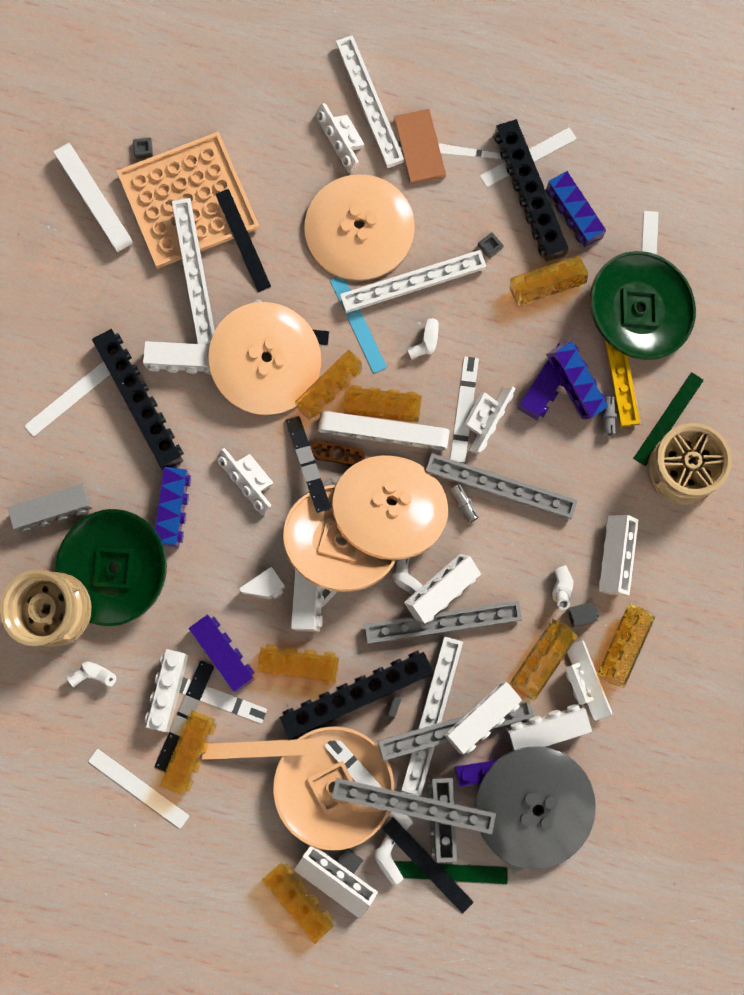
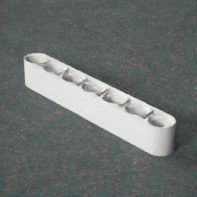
[53,142,133,253]
[318,411,450,450]

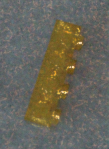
[510,255,588,306]
[295,349,362,420]
[344,385,422,422]
[597,604,655,688]
[510,619,578,701]
[257,645,339,682]
[160,710,217,795]
[262,862,334,944]

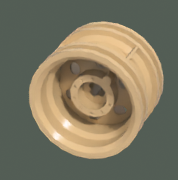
[648,423,732,505]
[0,570,92,647]

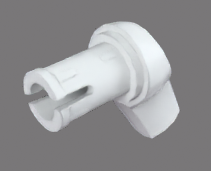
[407,319,439,360]
[392,558,422,595]
[552,565,574,610]
[67,661,116,687]
[374,834,403,885]

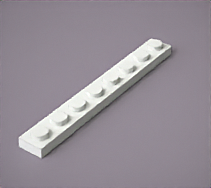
[336,35,404,168]
[172,198,215,345]
[340,250,486,313]
[401,637,463,796]

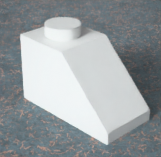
[239,567,286,599]

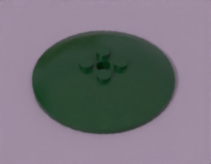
[590,251,696,360]
[55,509,167,626]

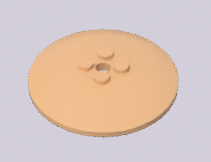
[304,175,414,281]
[208,302,321,415]
[332,455,448,560]
[283,485,396,592]
[274,727,394,850]

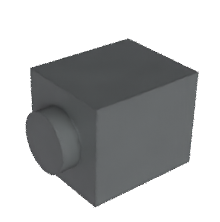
[567,602,599,628]

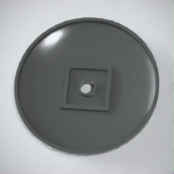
[475,746,596,869]

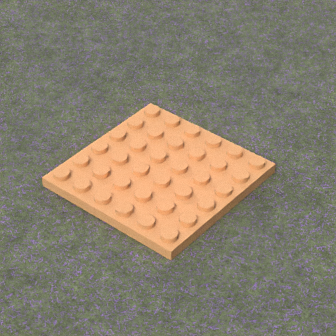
[117,132,260,269]

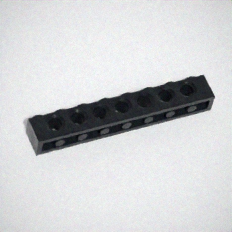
[493,119,569,262]
[92,329,184,470]
[279,650,434,740]

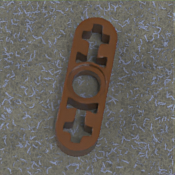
[311,441,365,466]

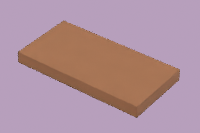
[394,109,446,184]

